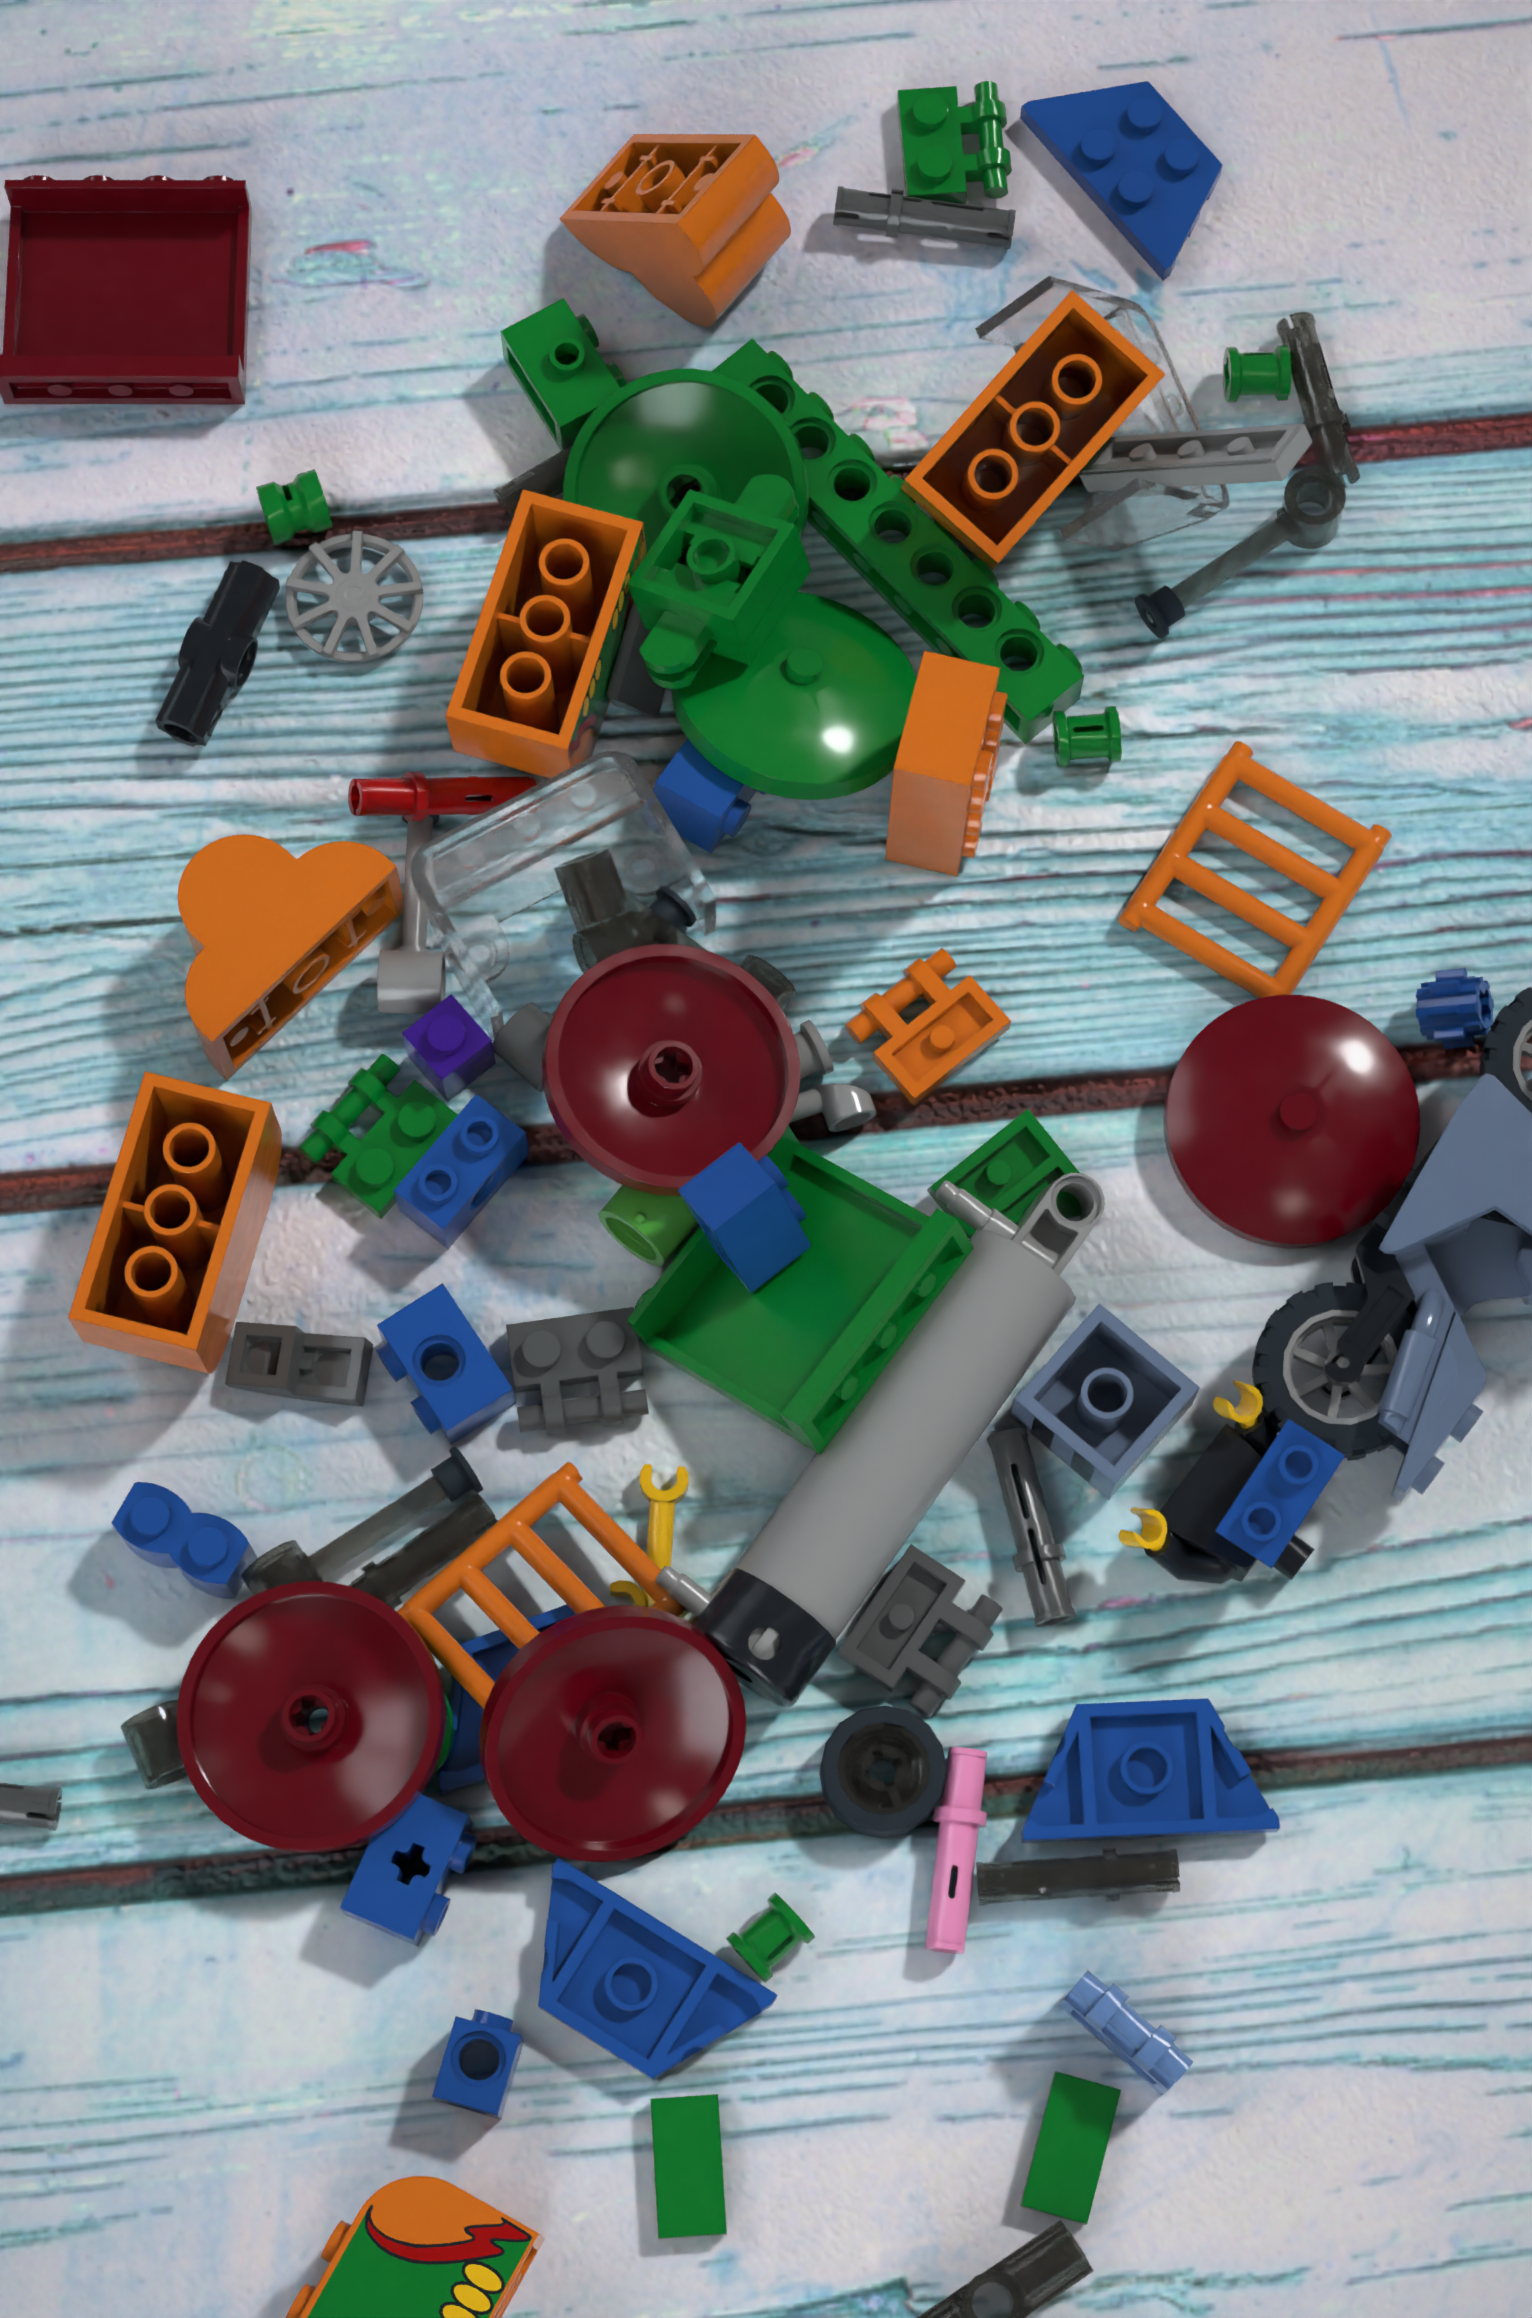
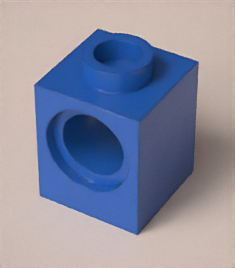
[432,2009,524,2120]

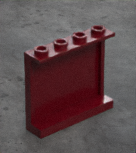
[0,175,252,404]

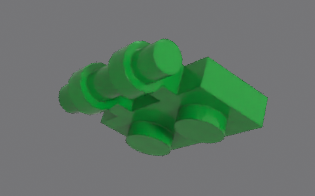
[897,81,1012,204]
[298,1054,458,1219]

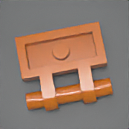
[844,948,1011,1106]

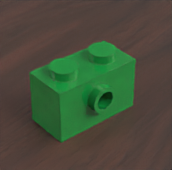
[500,298,627,453]

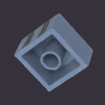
[1010,1303,1200,1500]

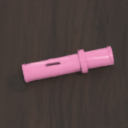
[925,1747,987,1954]

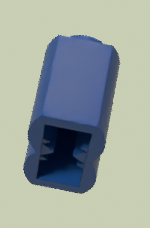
[111,1482,258,1599]

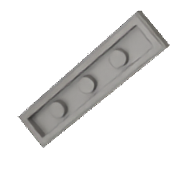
[1079,424,1313,492]

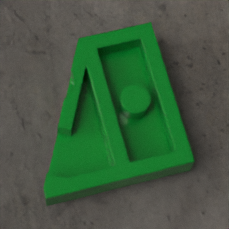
[927,1109,1105,1239]

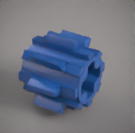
[1415,968,1494,1049]

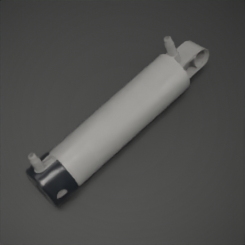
[656,1173,1105,1707]

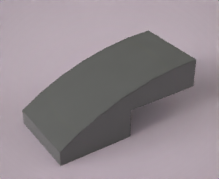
[225,1322,374,1407]

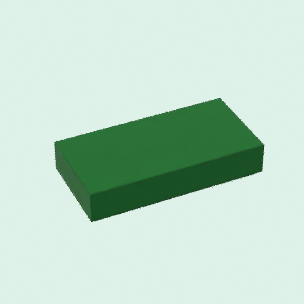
[1020,2071,1121,2225]
[650,2094,727,2239]

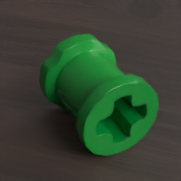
[1223,345,1291,402]
[1052,706,1122,767]
[726,1893,815,1983]

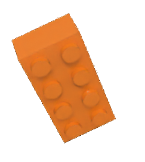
[885,650,1008,877]

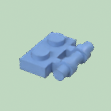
[1059,1970,1193,2095]

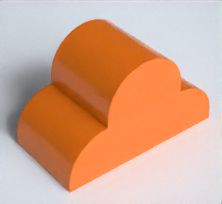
[559,134,791,327]
[178,834,404,1081]

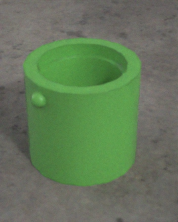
[598,1185,697,1267]

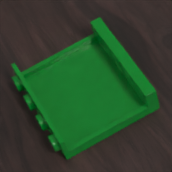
[627,1125,974,1454]

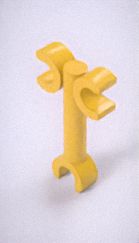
[610,1464,691,1623]

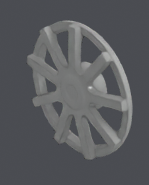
[285,531,423,663]

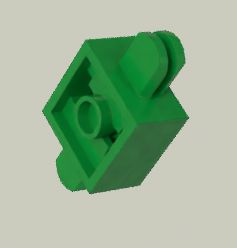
[627,474,811,689]

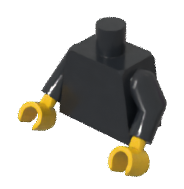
[1118,1380,1314,1584]

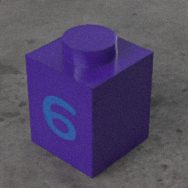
[402,994,496,1102]

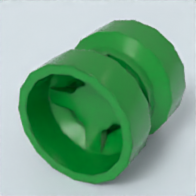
[256,469,333,545]

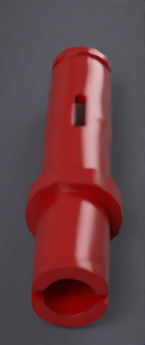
[348,772,538,822]

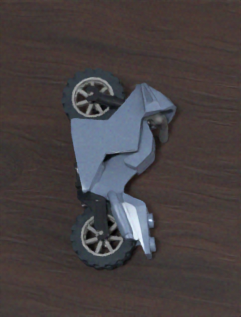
[1252,987,1532,1502]

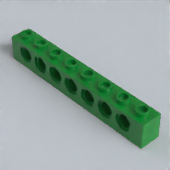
[712,338,1084,745]

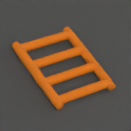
[1118,741,1392,998]
[397,1462,686,1709]

